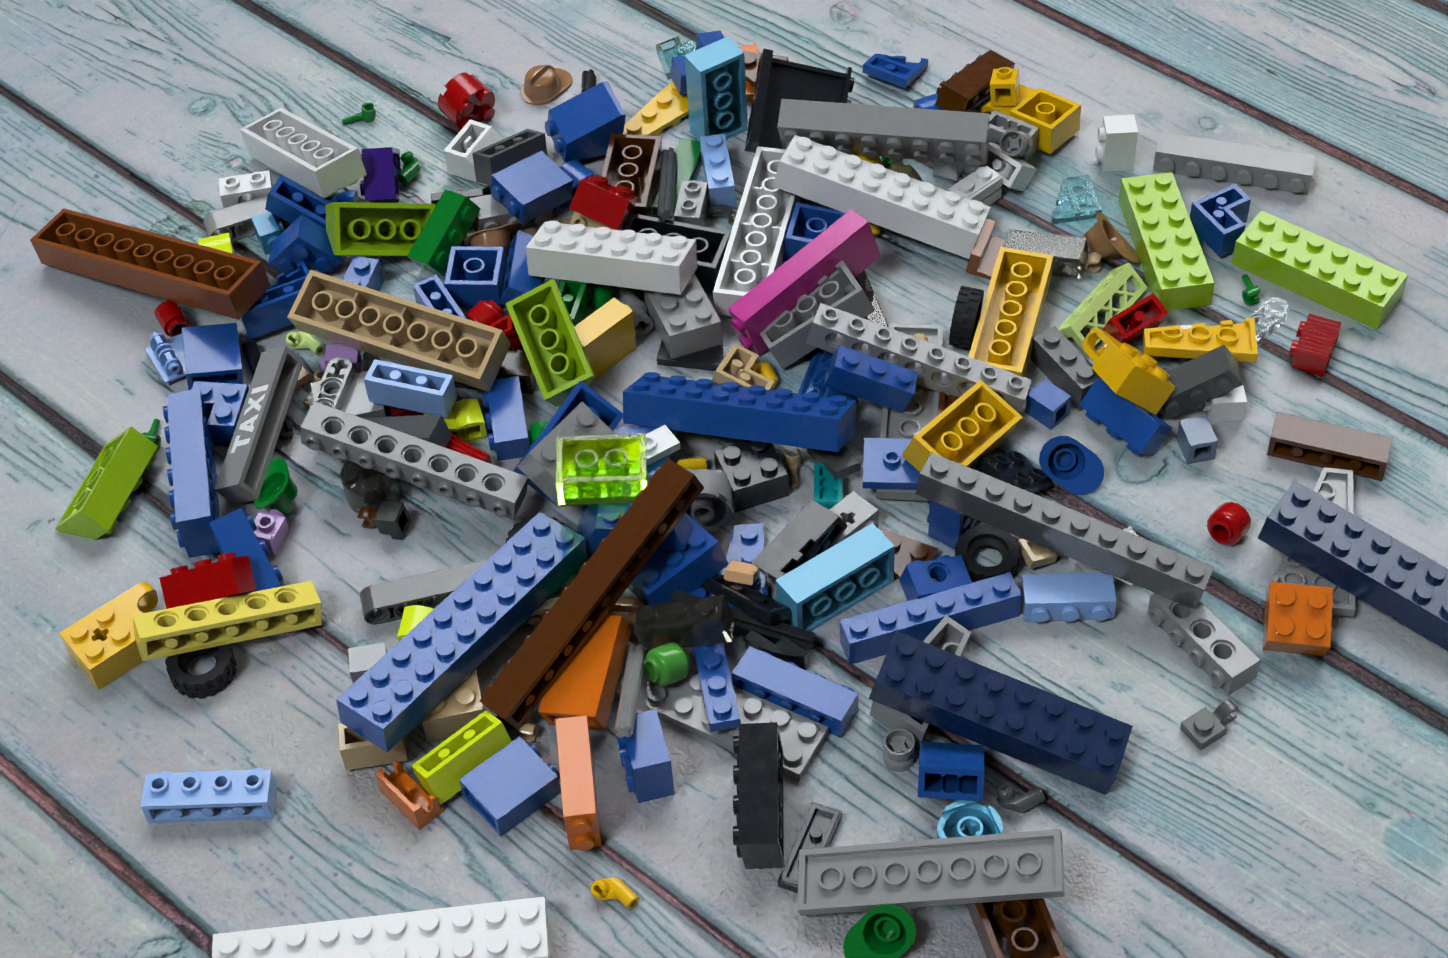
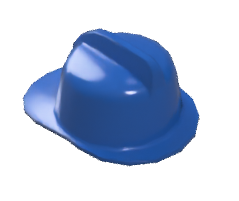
[1039,436,1104,495]

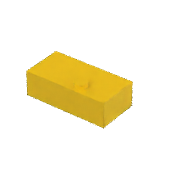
[901,380,1023,472]

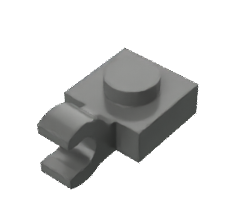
[1180,699,1238,751]

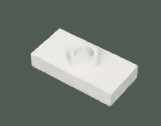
[617,425,681,474]

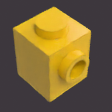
[990,67,1020,107]

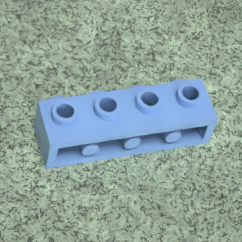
[141,768,277,823]

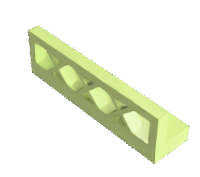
[1057,263,1148,353]

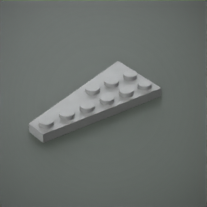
[1261,467,1356,617]

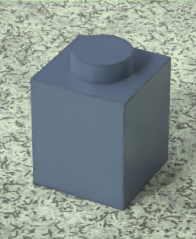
[1176,415,1218,464]

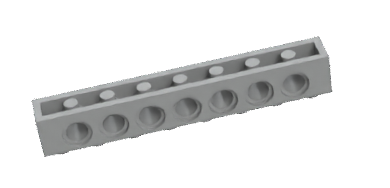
[806,303,1031,413]
[300,402,528,519]

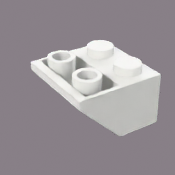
[444,120,503,186]

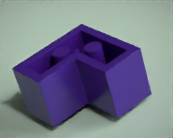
[360,147,401,201]

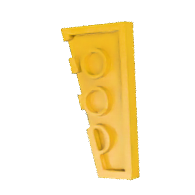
[623,80,689,136]
[1143,318,1258,362]

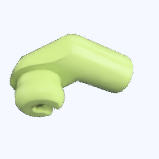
[286,331,326,356]

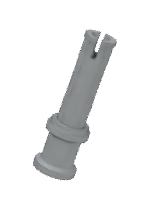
[618,287,654,336]

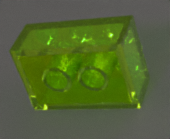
[556,433,648,505]

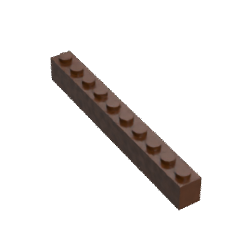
[479,458,704,730]

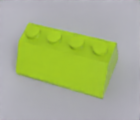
[325,202,435,256]
[505,279,595,407]
[55,426,158,540]

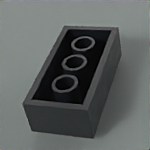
[623,213,731,290]
[733,722,784,869]

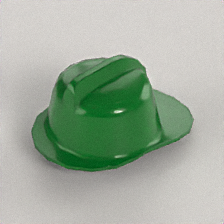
[254,458,298,514]
[843,904,917,958]

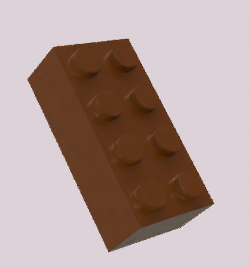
[601,133,663,228]
[966,898,1068,958]

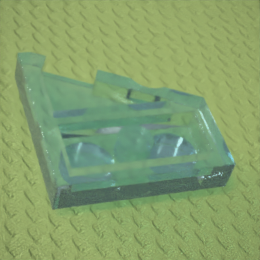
[1051,175,1102,224]

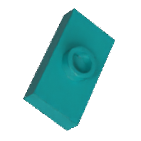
[814,463,843,510]

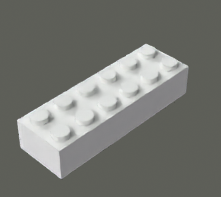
[240,108,367,198]
[526,221,697,295]

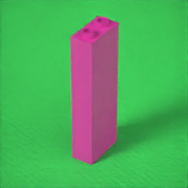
[728,209,881,356]

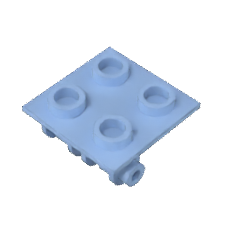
[145,332,186,384]

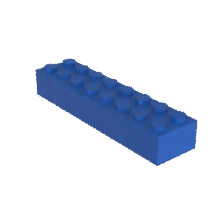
[623,372,856,452]

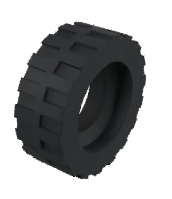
[949,286,984,349]
[955,524,1020,583]
[165,644,237,699]

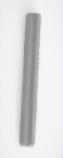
[615,644,646,738]

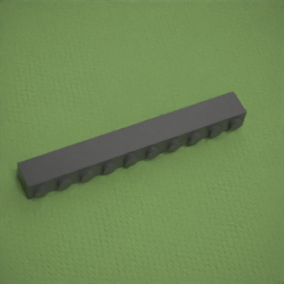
[915,452,1214,609]

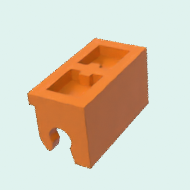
[375,760,444,830]

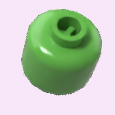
[643,642,691,687]

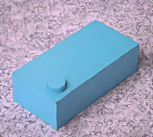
[684,36,748,141]
[776,523,895,631]

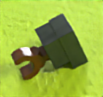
[357,501,411,540]

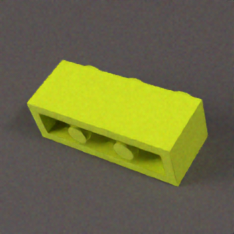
[411,710,512,805]

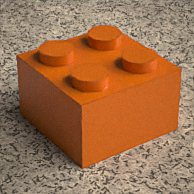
[1262,582,1333,656]

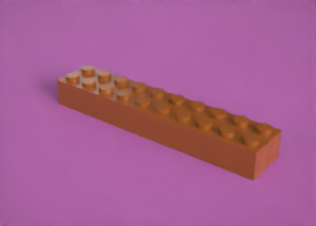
[30,208,271,320]

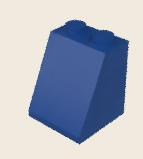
[545,81,626,163]
[577,482,634,571]

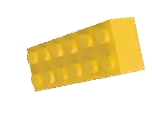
[968,247,1054,377]

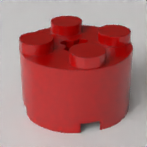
[438,73,495,129]

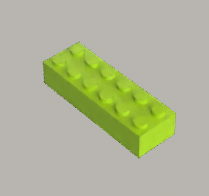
[1118,172,1215,311]
[1232,210,1408,330]

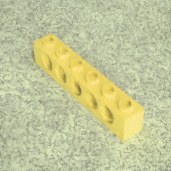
[133,581,322,661]

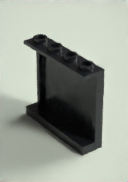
[744,49,855,153]

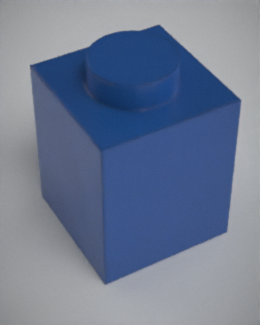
[1025,379,1071,430]

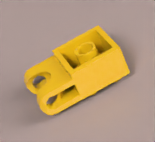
[980,84,1081,154]
[1082,327,1176,415]
[59,582,158,690]

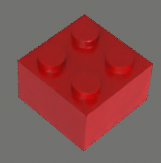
[569,174,638,230]

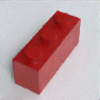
[159,552,257,609]

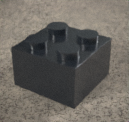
[714,440,789,513]

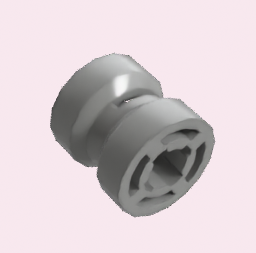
[999,130,1033,157]
[883,728,915,772]

